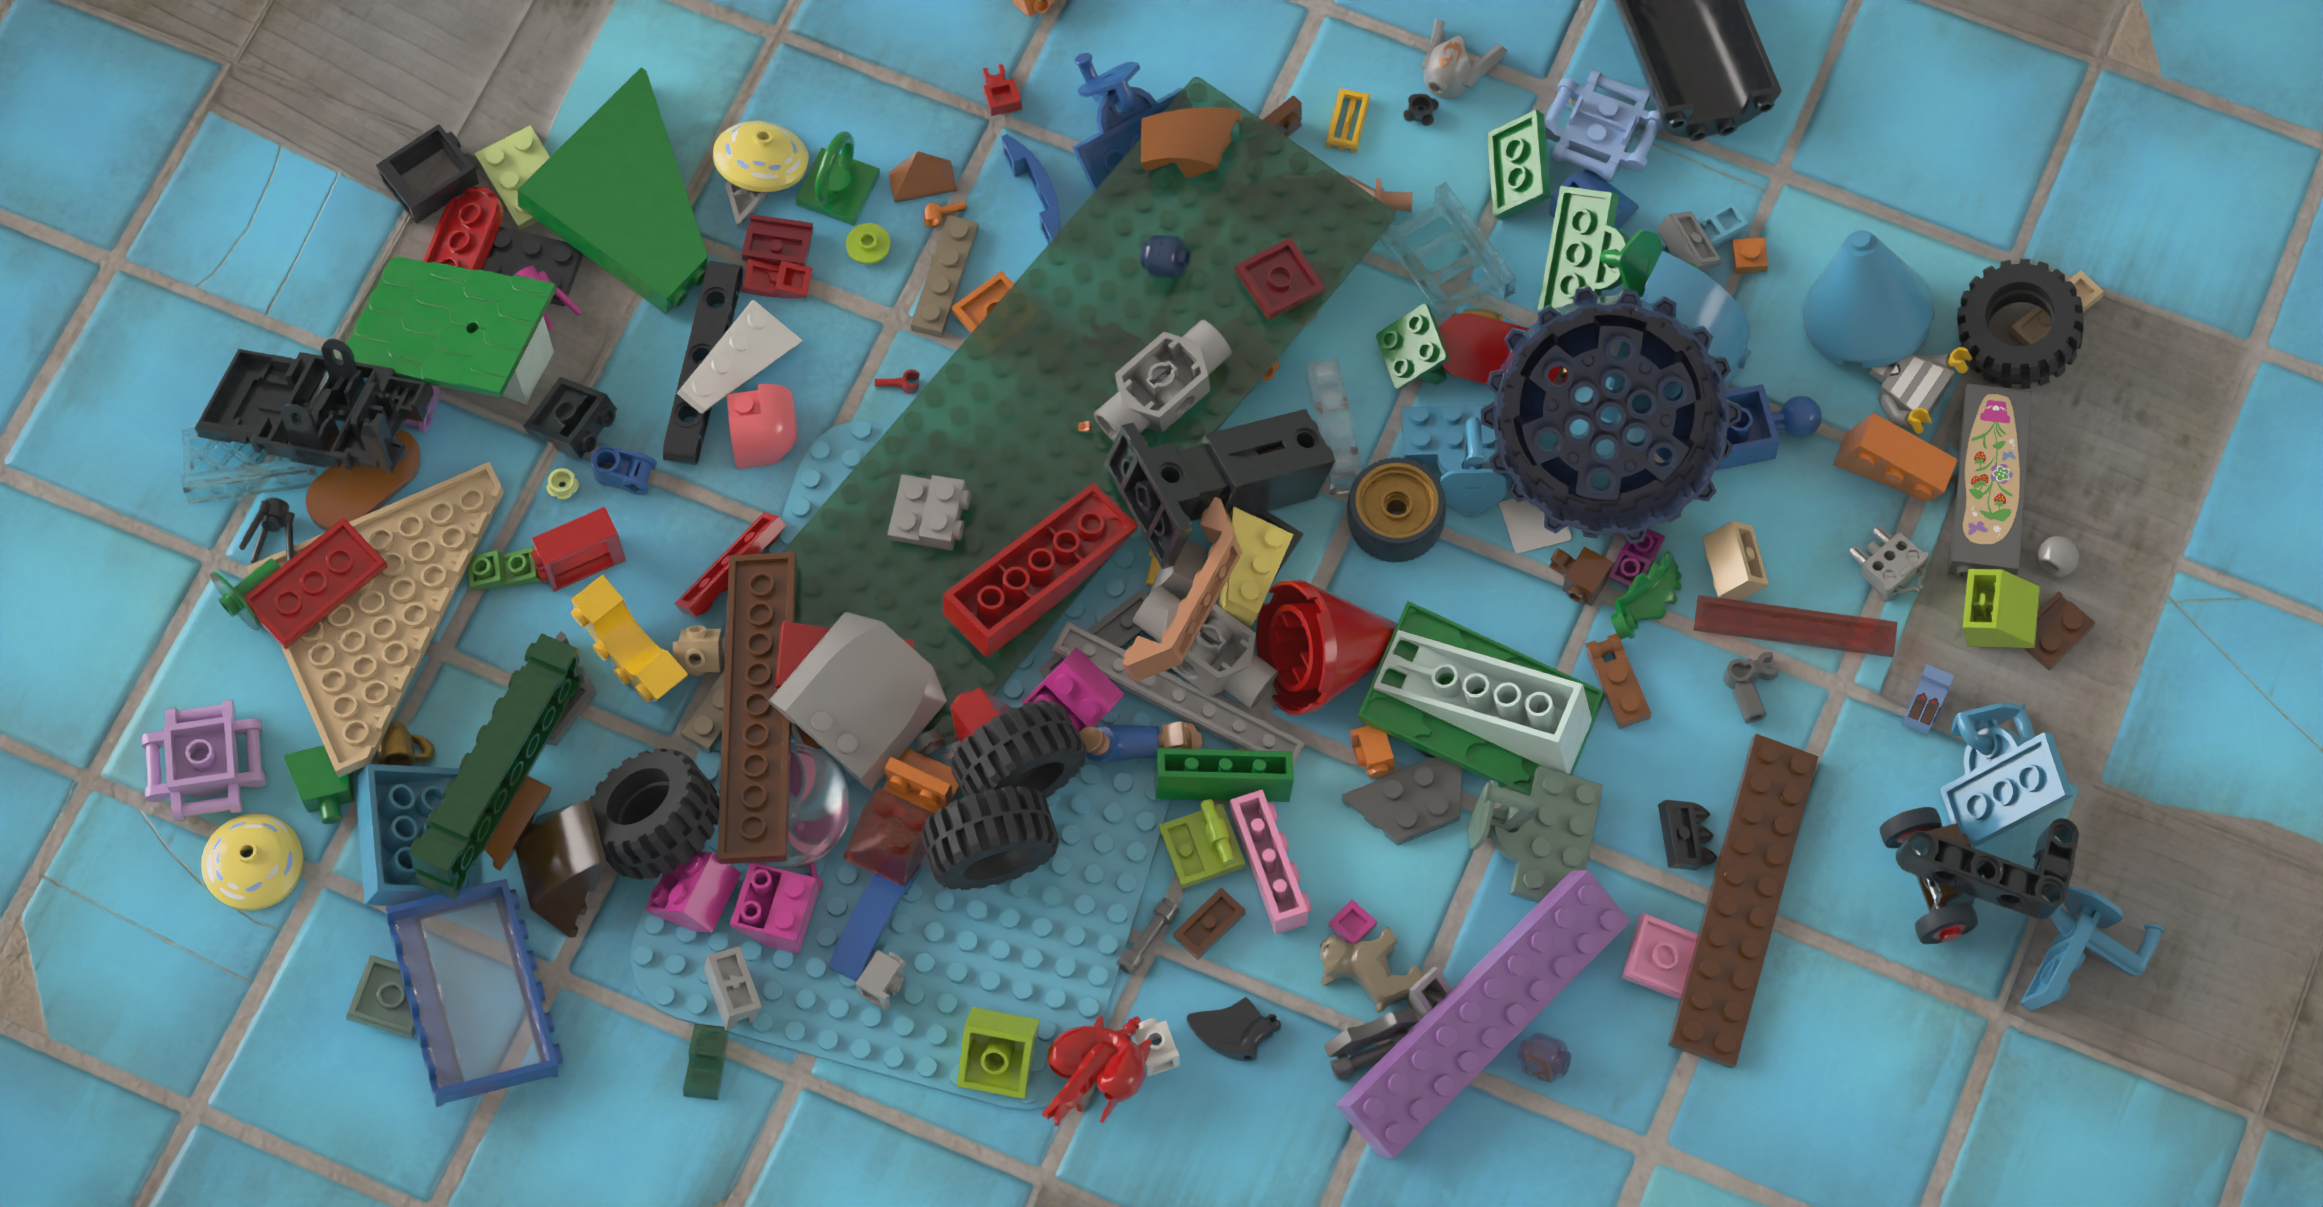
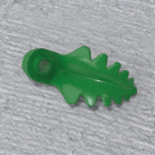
[1611,550,1682,640]

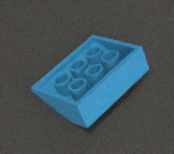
[354,764,475,906]

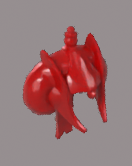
[1042,1016,1152,1126]

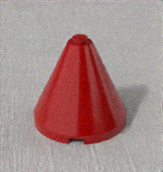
[1256,580,1397,715]

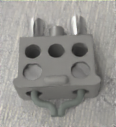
[1849,525,1929,601]

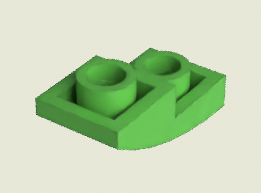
[468,547,541,590]

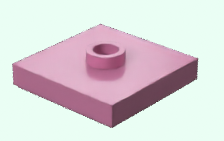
[1621,913,1698,1000]

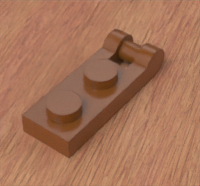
[1585,633,1652,729]

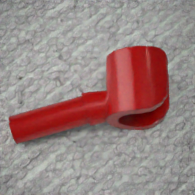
[874,369,920,394]

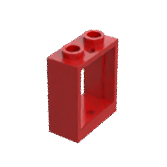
[530,507,626,592]

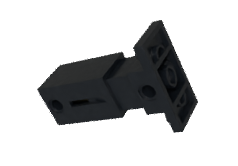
[1104,409,1336,569]

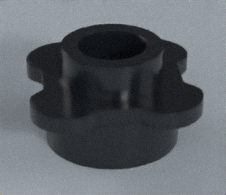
[1403,94,1439,126]

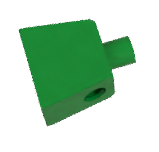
[284,745,354,824]

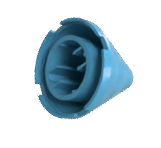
[1803,231,1934,368]

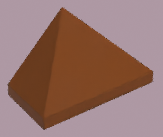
[889,151,957,203]

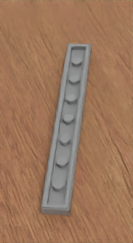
[1051,621,1306,767]

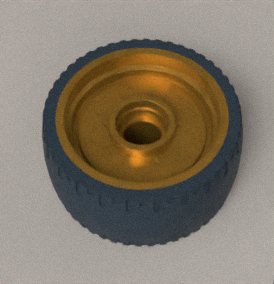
[1347,457,1446,563]

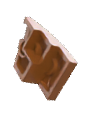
[1141,107,1243,179]
[485,776,552,871]

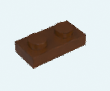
[1173,887,1246,960]

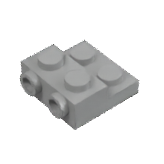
[887,475,971,551]

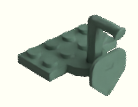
[1467,766,1603,903]

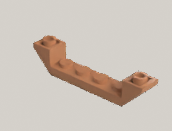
[1122,497,1242,682]

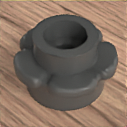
[914,728,946,756]

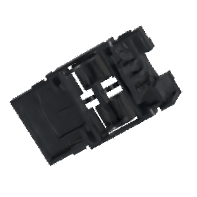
[195,339,434,473]

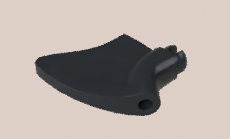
[1187,997,1281,1061]

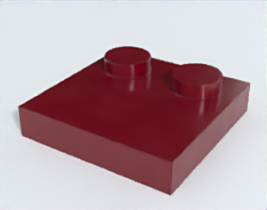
[1235,237,1325,321]

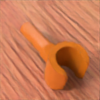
[924,201,967,227]

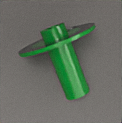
[210,558,280,631]

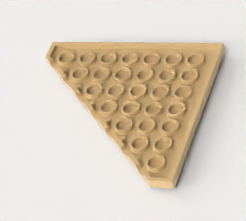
[246,461,504,778]

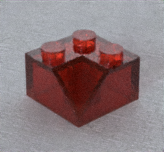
[843,787,935,886]

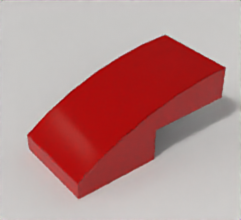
[741,258,813,299]

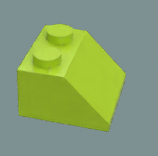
[957,1007,1040,1099]

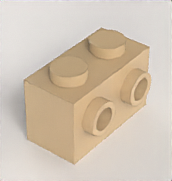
[1702,520,1769,602]

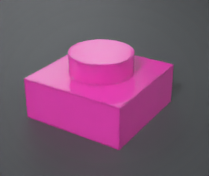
[1328,899,1377,944]

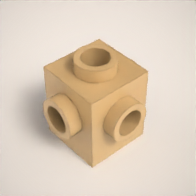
[673,625,723,676]

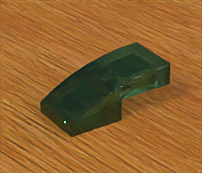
[683,1023,729,1100]

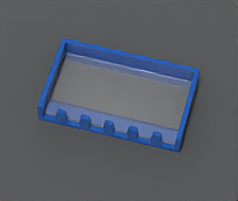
[386,878,563,1107]

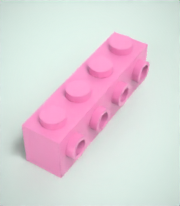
[1230,789,1312,935]

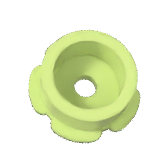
[546,468,579,500]

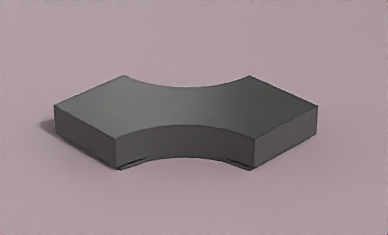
[1324,1010,1419,1057]

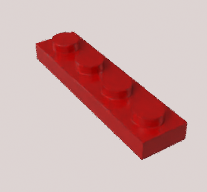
[674,512,787,617]

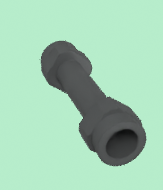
[1116,898,1180,975]
[1330,1031,1408,1080]

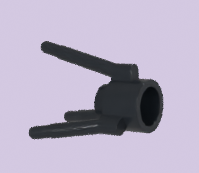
[239,497,295,564]

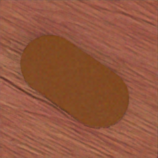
[306,429,421,531]

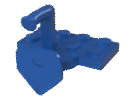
[1072,53,1193,205]

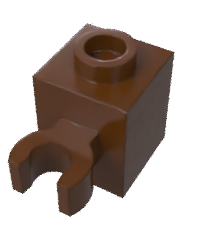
[1549,546,1613,606]

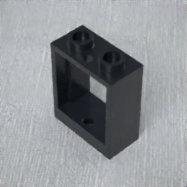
[376,124,479,224]

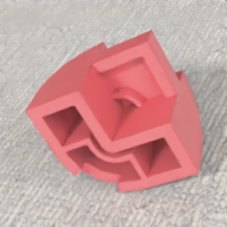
[726,384,798,469]

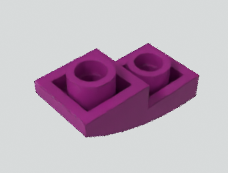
[1608,528,1665,588]

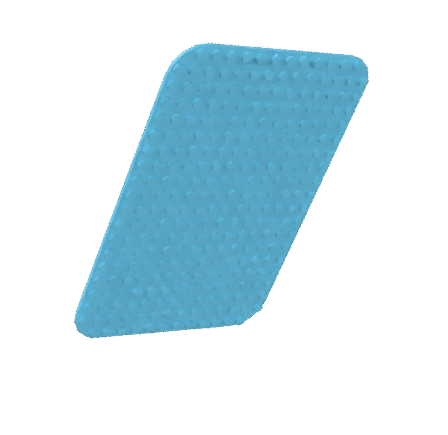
[630,420,1220,1111]

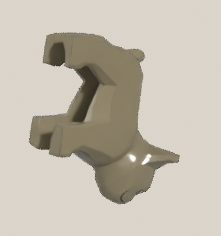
[1320,927,1424,1012]

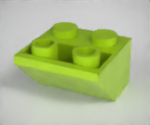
[1962,569,2040,648]

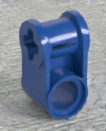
[591,446,657,495]

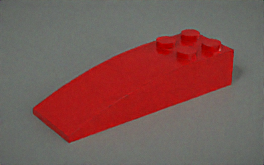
[943,482,1138,658]

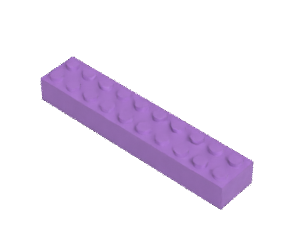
[1335,870,1631,1159]

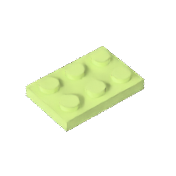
[474,125,550,231]

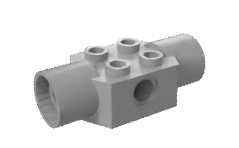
[1094,320,1232,441]
[1133,585,1279,709]

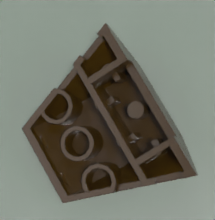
[515,800,607,938]

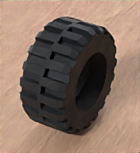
[1957,258,2084,389]
[951,700,1086,798]
[589,748,719,880]
[921,786,1059,890]

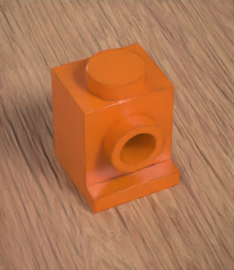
[1350,726,1394,779]

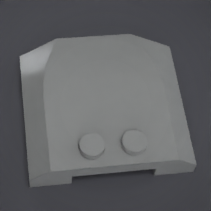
[768,612,947,790]

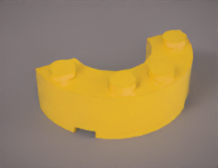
[570,574,688,703]

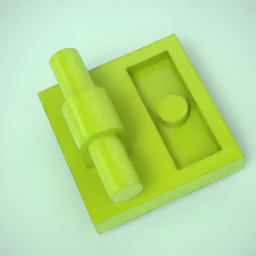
[1159,799,1246,889]

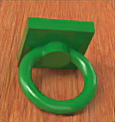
[795,131,880,226]

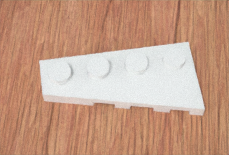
[677,300,803,414]

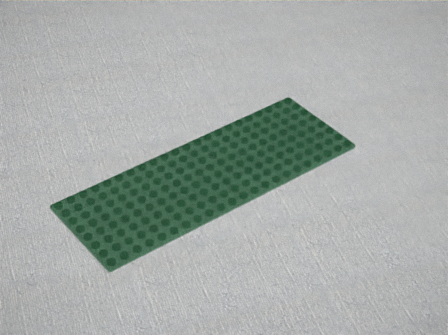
[782,77,1396,748]

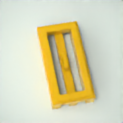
[1326,88,1370,153]

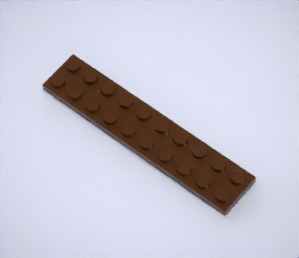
[717,552,797,864]
[1668,733,1819,1069]

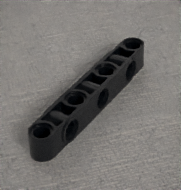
[663,261,743,465]

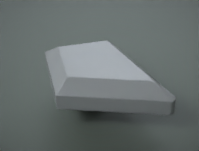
[725,181,769,227]

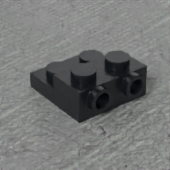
[523,377,617,459]

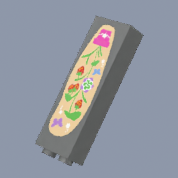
[1947,383,2032,580]

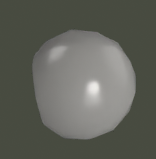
[2037,536,2079,578]

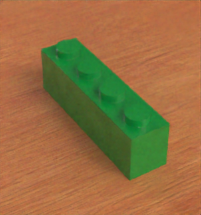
[1154,748,1294,802]

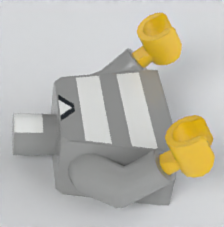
[1869,347,1972,434]

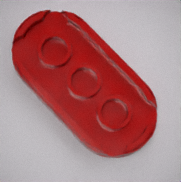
[423,187,504,271]
[1438,313,1561,385]

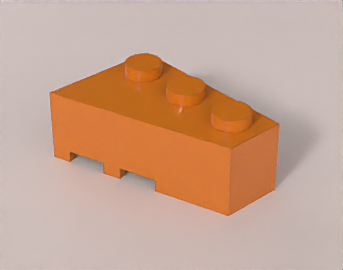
[1833,413,1958,502]

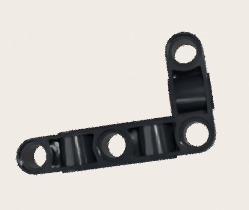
[1896,818,2079,919]

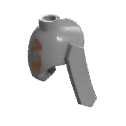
[1421,19,1507,99]

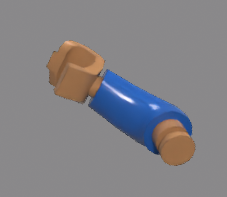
[1079,721,1202,763]

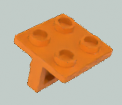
[876,748,960,827]

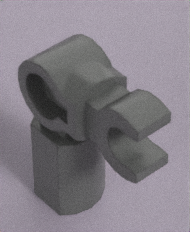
[1724,652,1780,724]

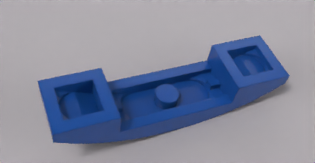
[1001,134,1061,254]
[828,851,922,982]

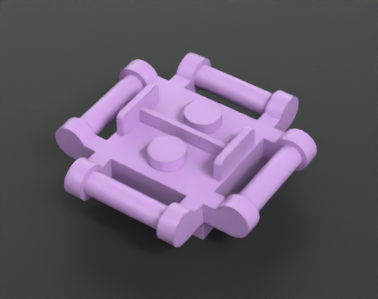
[141,700,266,821]

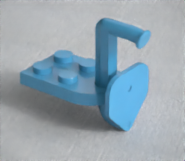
[2020,885,2165,1011]

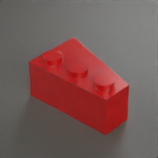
[951,687,1012,747]

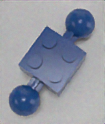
[1655,384,1822,470]

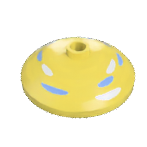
[713,121,809,192]
[201,813,304,911]

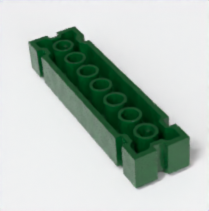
[410,633,584,900]

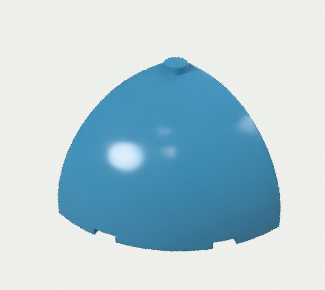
[1601,251,1751,421]

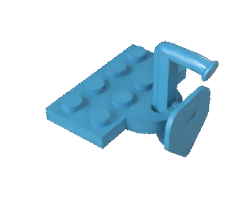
[1401,405,1506,517]
[1940,702,2073,848]

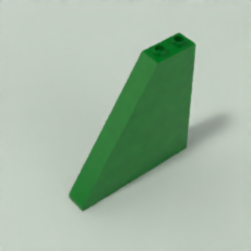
[518,67,708,314]

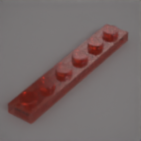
[1693,595,1897,657]

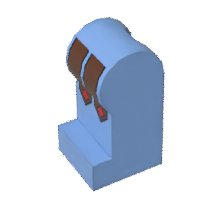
[1902,664,1955,735]

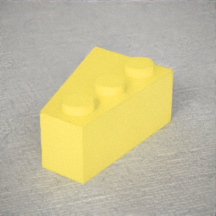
[1219,506,1294,629]

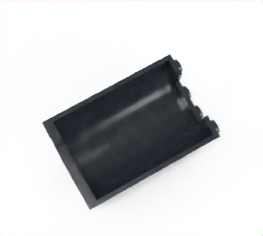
[1613,0,1782,141]

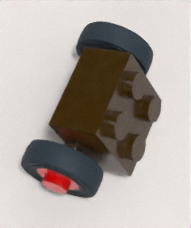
[1880,807,1983,944]

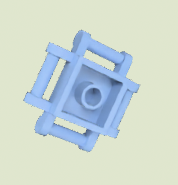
[1545,69,1664,182]

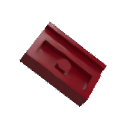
[741,214,814,266]

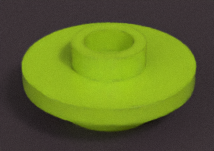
[846,223,891,265]

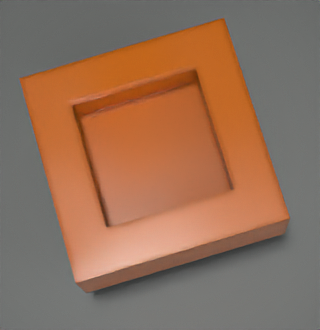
[1731,237,1768,274]

